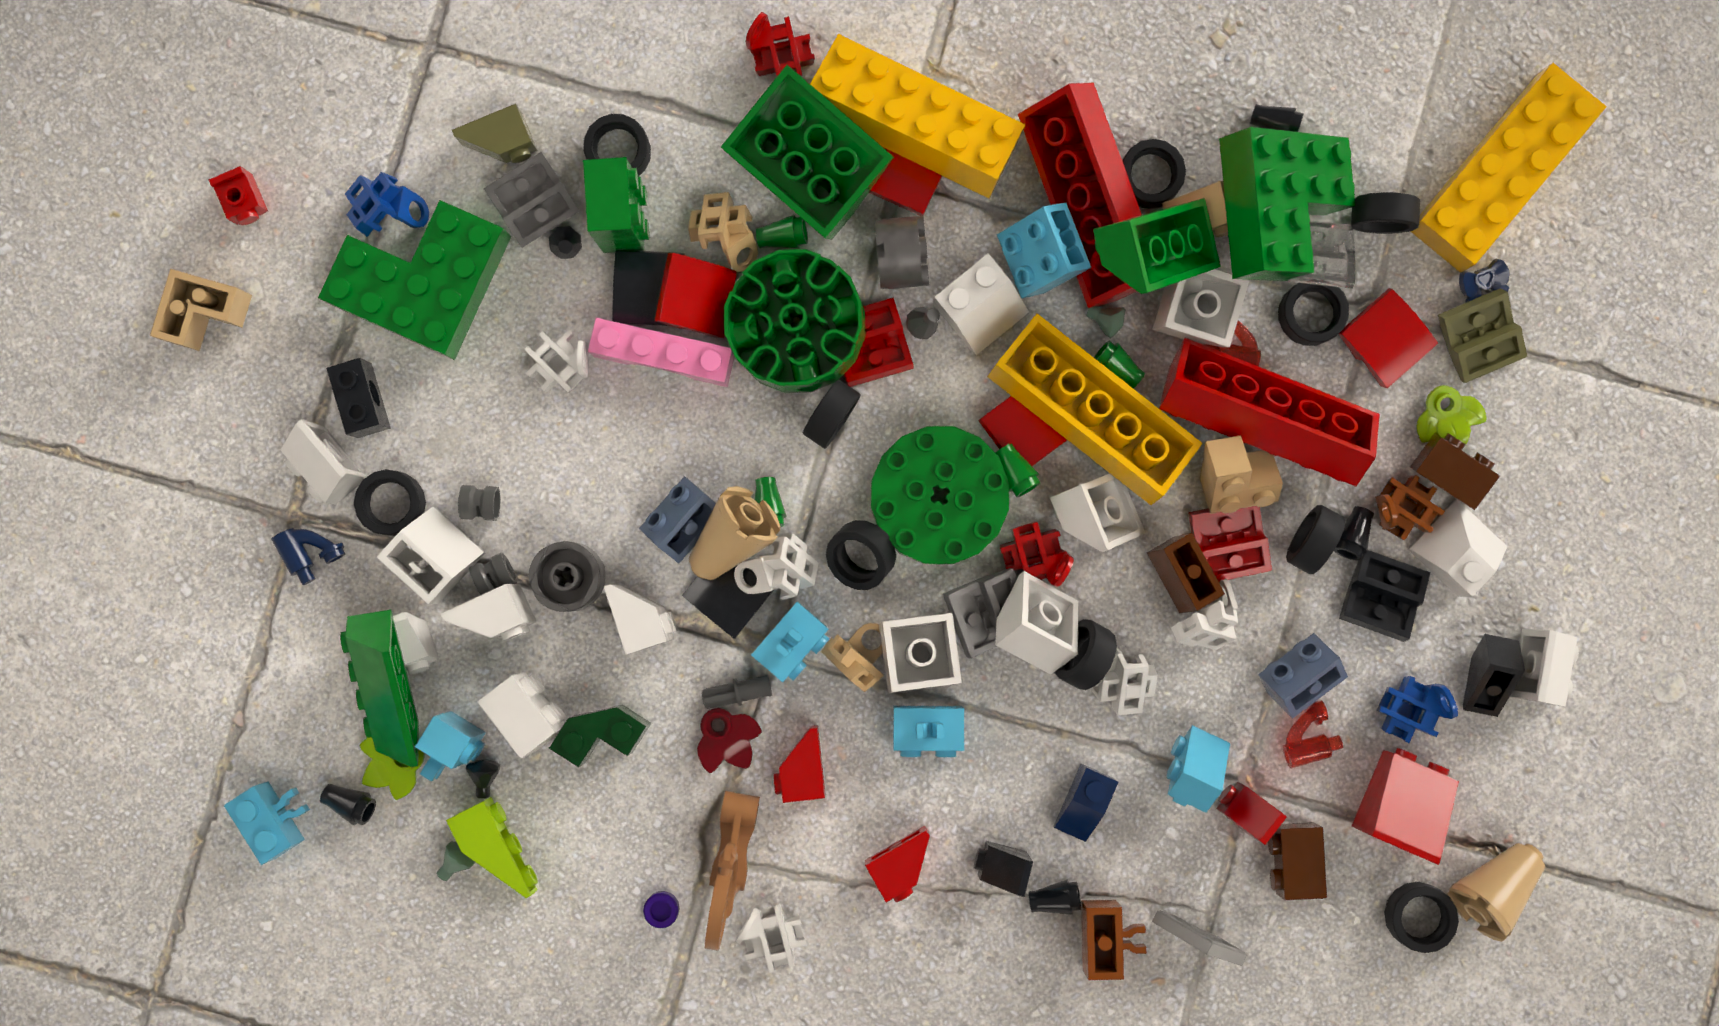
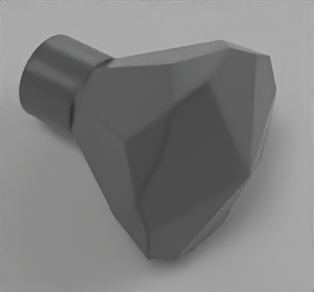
[906,307,940,339]

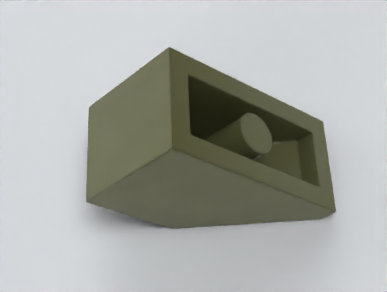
[452,103,537,163]

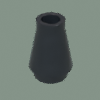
[1250,104,1304,132]
[1334,506,1374,560]
[320,784,376,825]
[1029,879,1081,915]

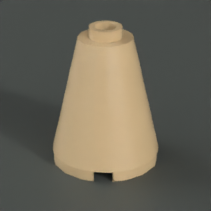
[689,486,780,580]
[1447,843,1545,942]

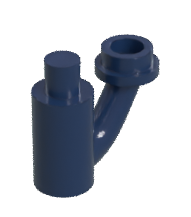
[271,528,345,585]

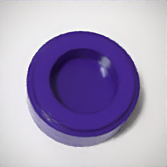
[643,891,680,928]

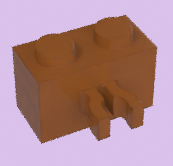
[1081,900,1147,980]

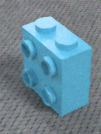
[997,203,1091,299]

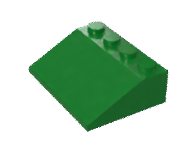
[721,65,894,240]

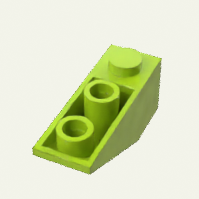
[446,797,538,898]

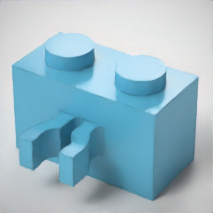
[751,602,830,682]
[893,706,964,757]
[415,711,486,782]
[1166,725,1230,813]
[224,782,310,865]

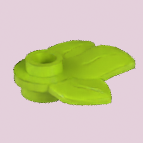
[1416,385,1487,446]
[359,737,425,800]

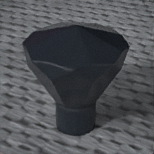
[549,226,582,259]
[465,759,500,798]

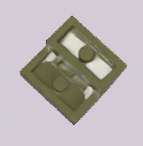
[1438,288,1527,383]

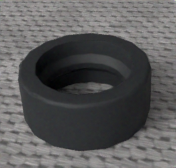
[583,114,651,177]
[1122,139,1186,209]
[1351,192,1420,234]
[1278,278,1349,346]
[802,380,861,449]
[354,469,426,536]
[1286,505,1345,574]
[825,520,896,590]
[1054,619,1117,690]
[1384,882,1459,953]

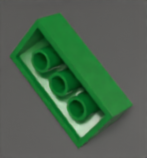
[1093,198,1221,294]
[340,609,419,767]

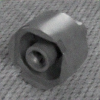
[875,216,929,289]
[528,541,605,612]

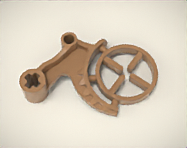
[705,791,760,951]

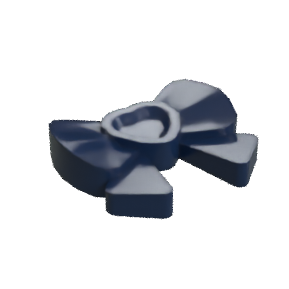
[1459,259,1510,303]

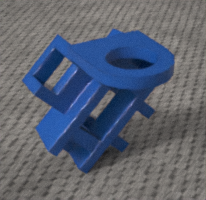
[345,172,429,237]
[1376,676,1458,743]

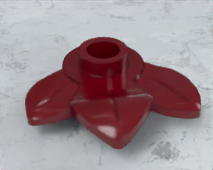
[697,708,762,773]

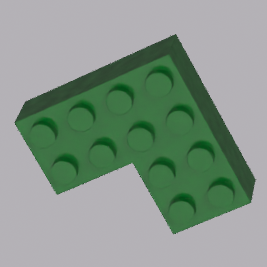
[1219,127,1355,281]
[318,200,512,360]

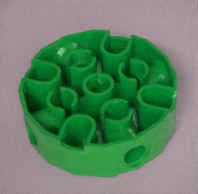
[724,249,865,393]
[871,426,1009,565]

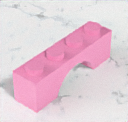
[588,318,735,387]

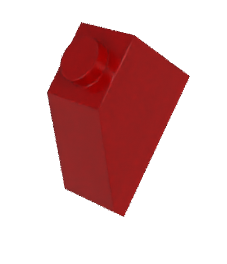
[774,725,826,803]
[1216,782,1287,845]
[865,826,930,903]

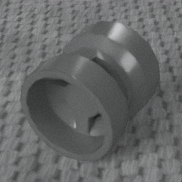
[458,485,501,521]
[469,552,517,595]

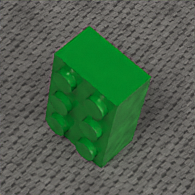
[583,157,650,253]

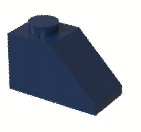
[1053,764,1119,842]

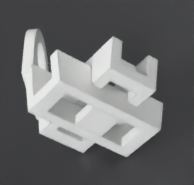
[524,330,588,393]
[734,533,819,600]
[1171,579,1238,650]
[1092,647,1158,716]
[735,904,807,973]

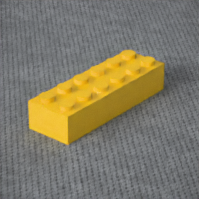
[810,34,1025,199]
[1410,63,1607,273]
[987,313,1203,505]

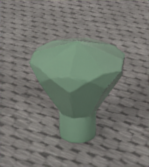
[1086,306,1126,339]
[437,841,475,881]

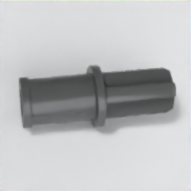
[702,674,772,709]

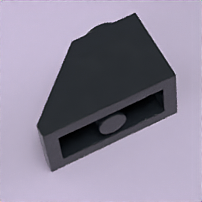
[1463,634,1525,717]
[973,841,1033,897]

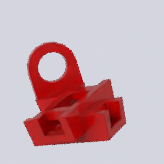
[745,12,815,78]
[1000,522,1074,587]

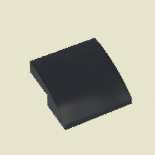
[612,250,685,326]
[1339,550,1431,642]
[682,559,775,639]

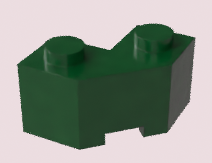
[549,705,651,767]

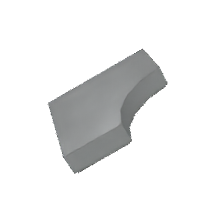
[1152,910,1247,966]

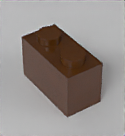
[1410,433,1500,510]
[1147,532,1225,614]
[1268,822,1327,900]

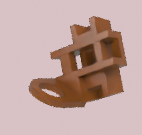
[1375,475,1445,540]

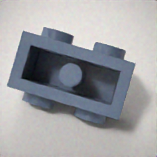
[639,476,716,563]
[1258,633,1348,719]

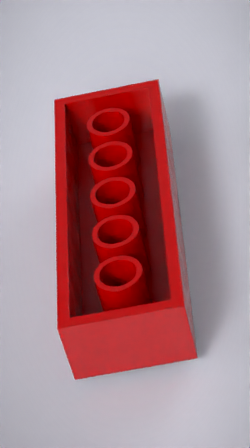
[1018,82,1142,308]
[1159,338,1380,487]

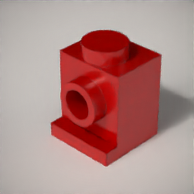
[208,166,268,225]

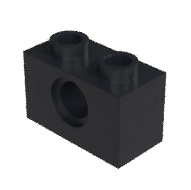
[326,358,391,438]

